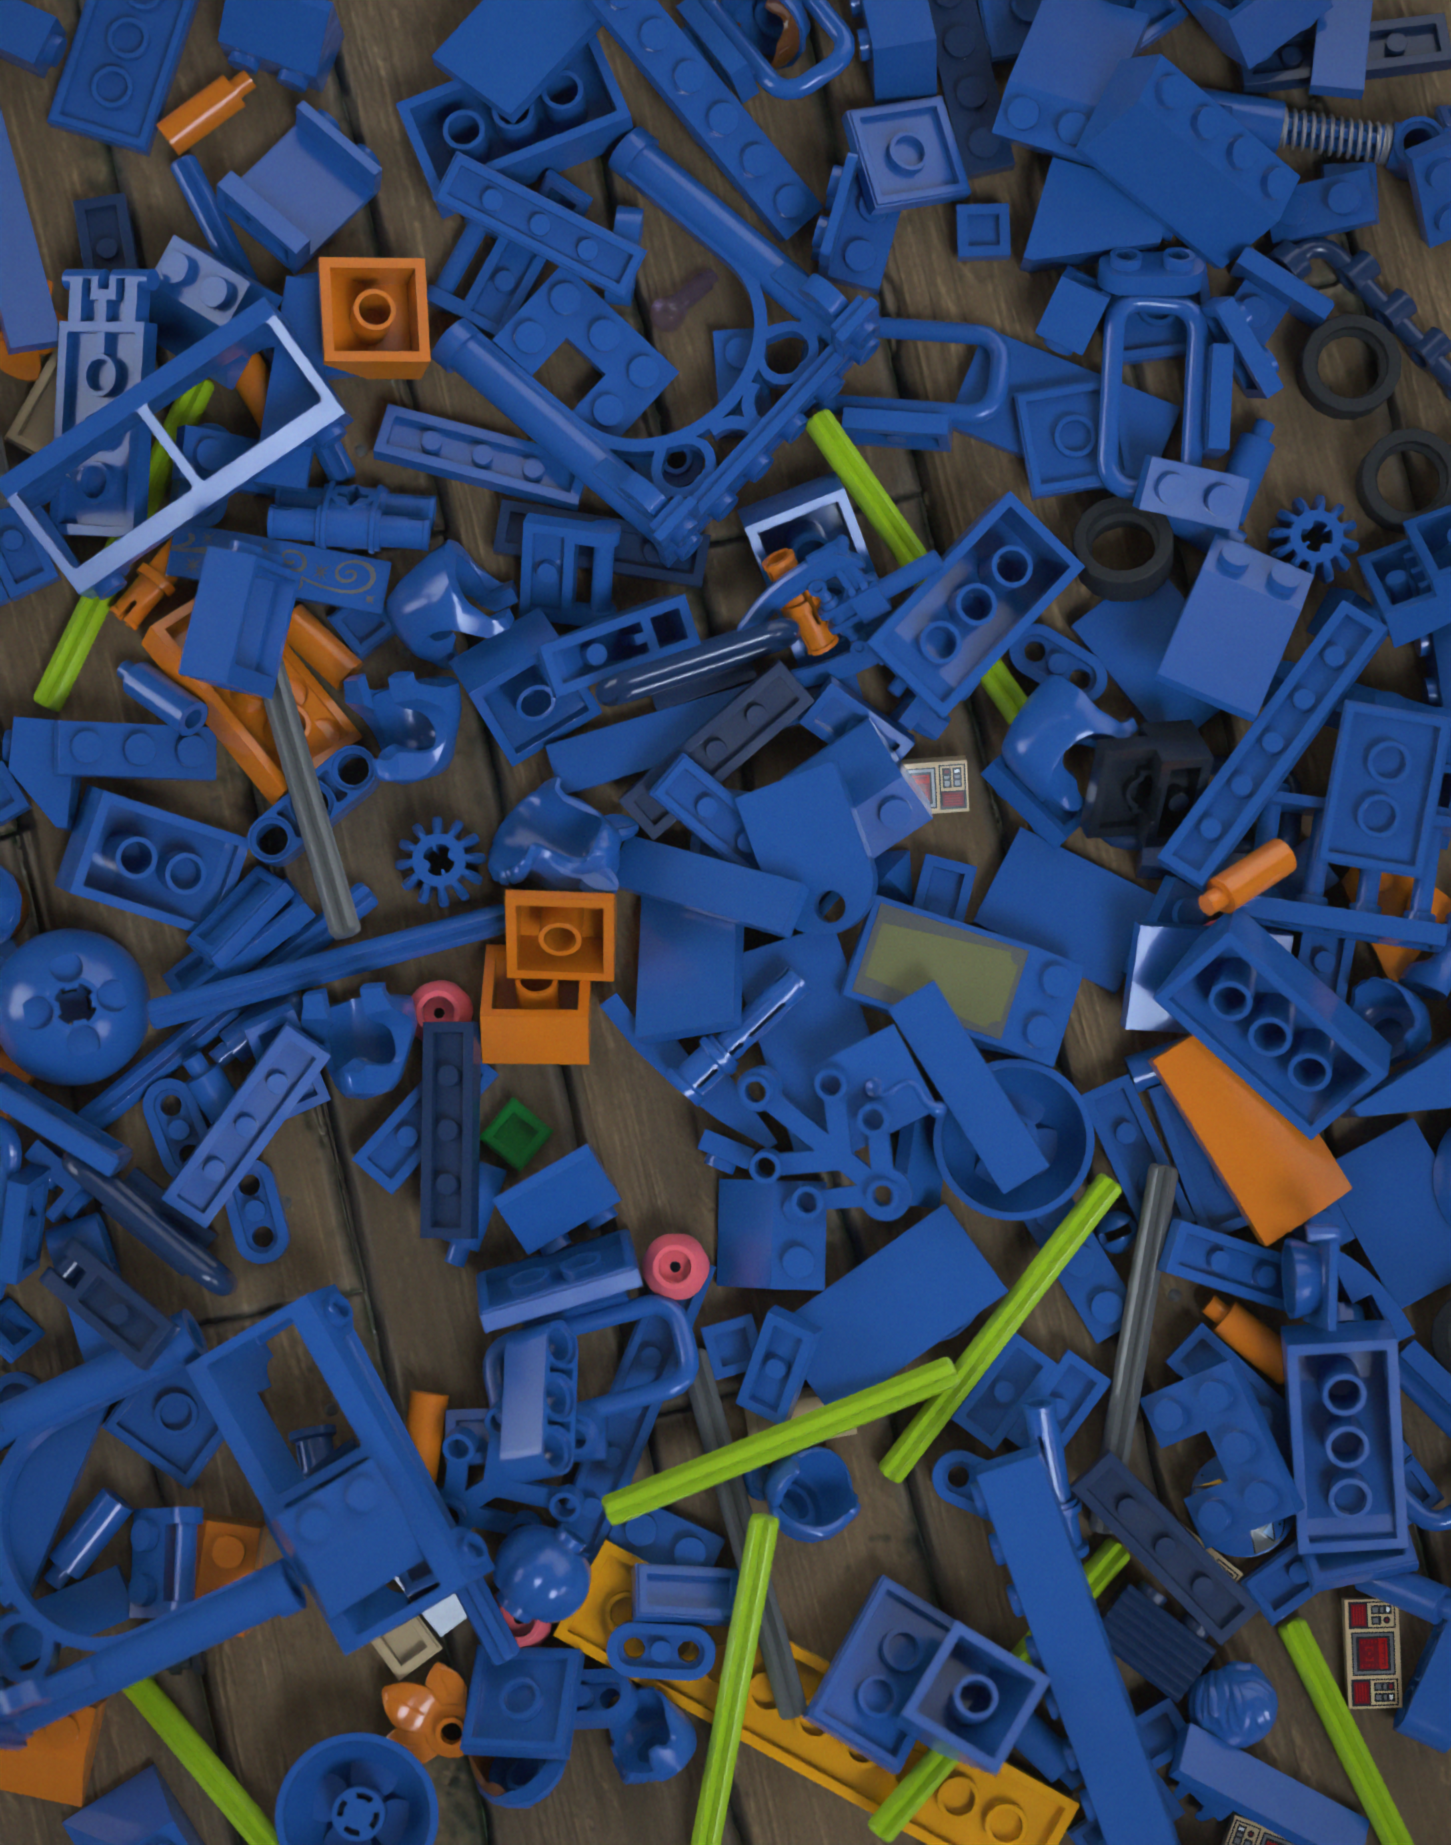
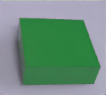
[480,1097,554,1172]

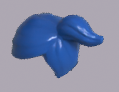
[742,1447,861,1543]

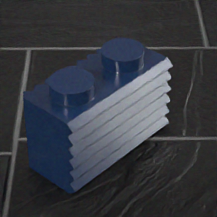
[1100,1579,1216,1703]

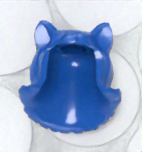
[488,775,639,894]

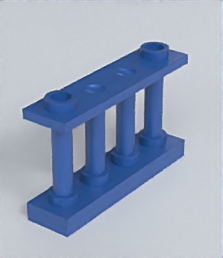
[1240,783,1451,953]

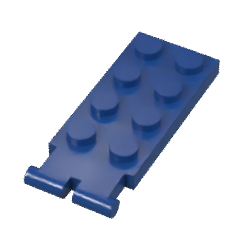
[49,269,160,538]

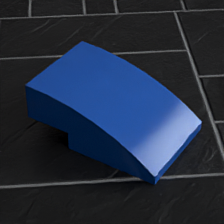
[1356,505,1451,648]

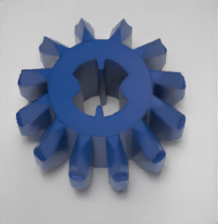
[1267,495,1359,584]
[395,816,487,908]

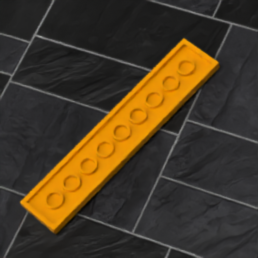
[553,1539,1080,1845]

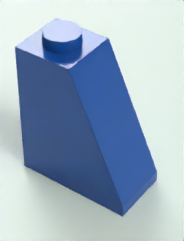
[1020,157,1173,273]

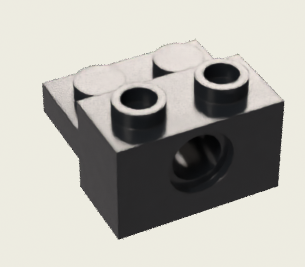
[1080,719,1214,848]

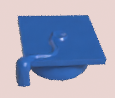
[809,1024,947,1152]
[1281,1224,1343,1331]

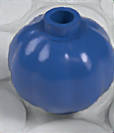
[493,1523,591,1623]

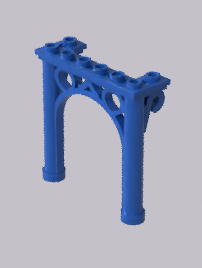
[431,126,880,568]
[0,1309,307,1751]

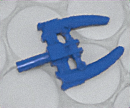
[737,535,944,688]

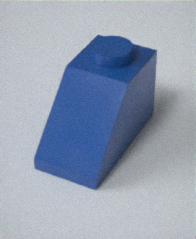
[2,716,82,832]

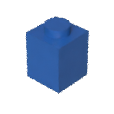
[0,0,67,79]
[1035,265,1113,356]

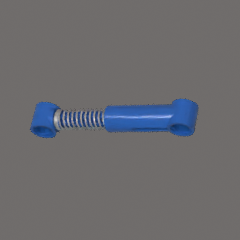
[1200,87,1444,182]

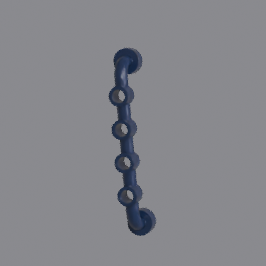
[1267,237,1451,446]

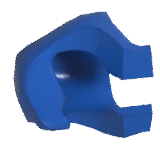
[386,539,518,670]
[343,671,462,785]
[1001,674,1139,812]
[301,982,417,1100]

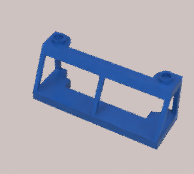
[0,297,354,600]
[185,1284,496,1656]

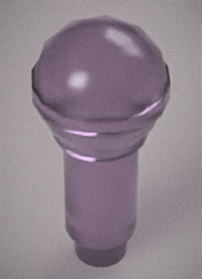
[649,268,719,333]

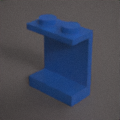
[217,100,382,274]

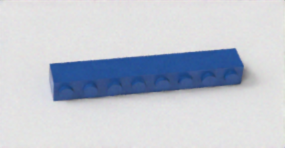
[970,1444,1181,1845]

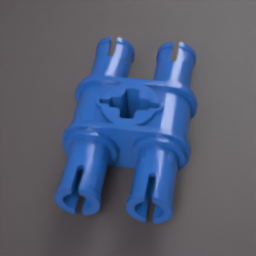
[267,480,437,554]

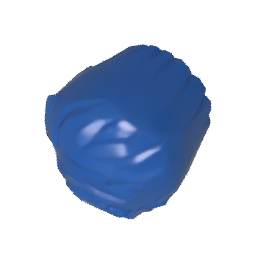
[1349,977,1432,1067]
[1187,1661,1278,1748]
[609,1686,697,1785]

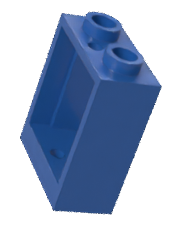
[178,540,301,700]

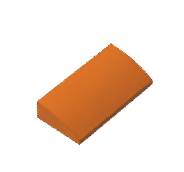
[141,597,363,806]
[1147,1033,1353,1246]

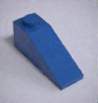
[536,594,701,698]

